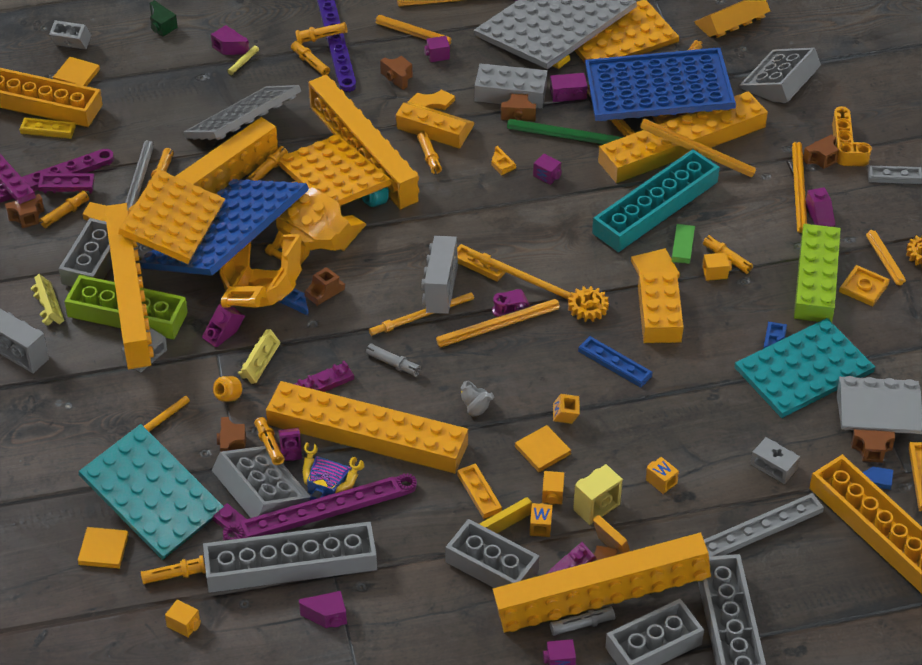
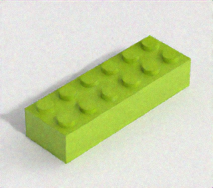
[794,224,841,322]
[64,275,188,340]

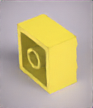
[573,464,623,525]

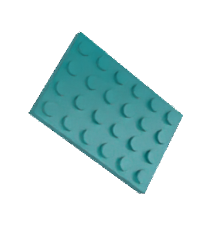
[734,318,875,418]
[78,424,224,560]

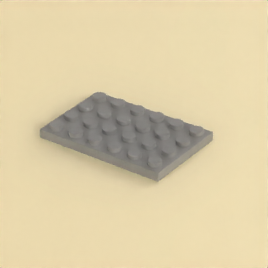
[183,85,301,140]

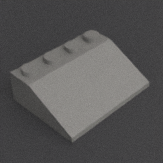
[739,48,821,103]
[837,376,922,434]
[212,446,310,518]

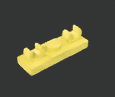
[31,274,64,326]
[238,329,281,384]

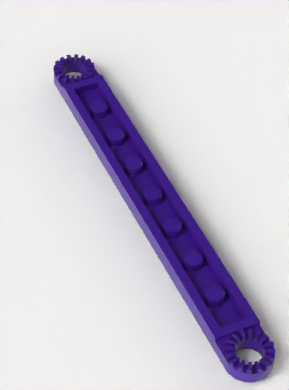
[317,0,356,92]

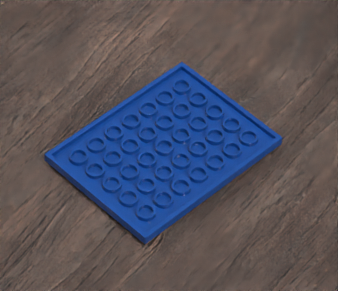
[585,48,736,121]
[138,179,309,275]

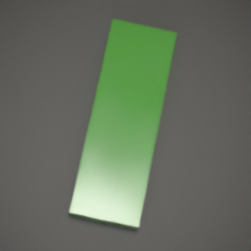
[671,224,695,264]

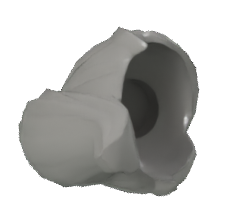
[461,381,494,417]

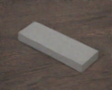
[867,165,922,184]

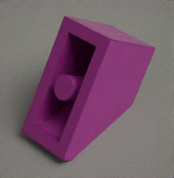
[806,187,835,227]
[299,591,347,628]

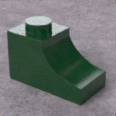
[149,0,178,37]

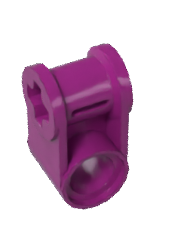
[492,289,530,317]

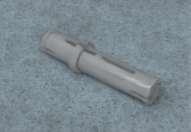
[366,343,421,377]
[550,606,615,636]

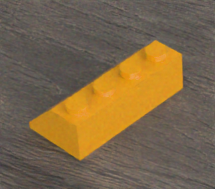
[694,0,770,38]
[396,102,475,149]

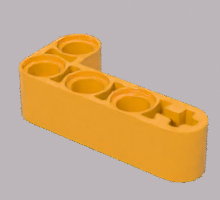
[832,106,872,166]

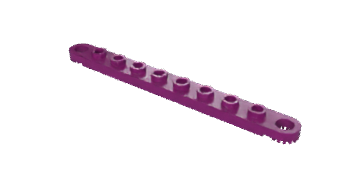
[0,149,114,203]
[223,473,417,541]

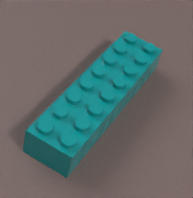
[592,149,720,252]

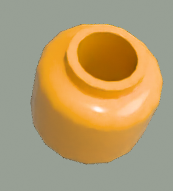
[213,376,242,402]

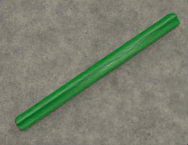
[507,119,623,145]

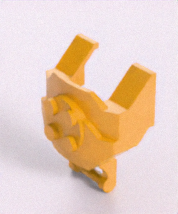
[265,187,366,265]
[219,234,302,308]

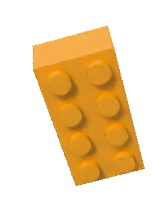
[638,271,683,343]

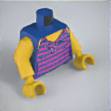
[302,442,364,501]

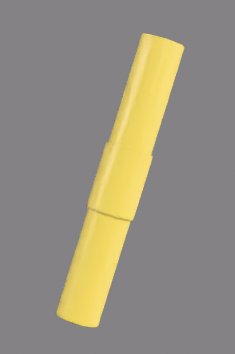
[227,46,259,75]

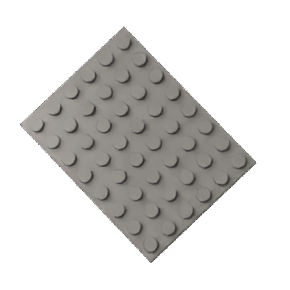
[474,0,637,69]

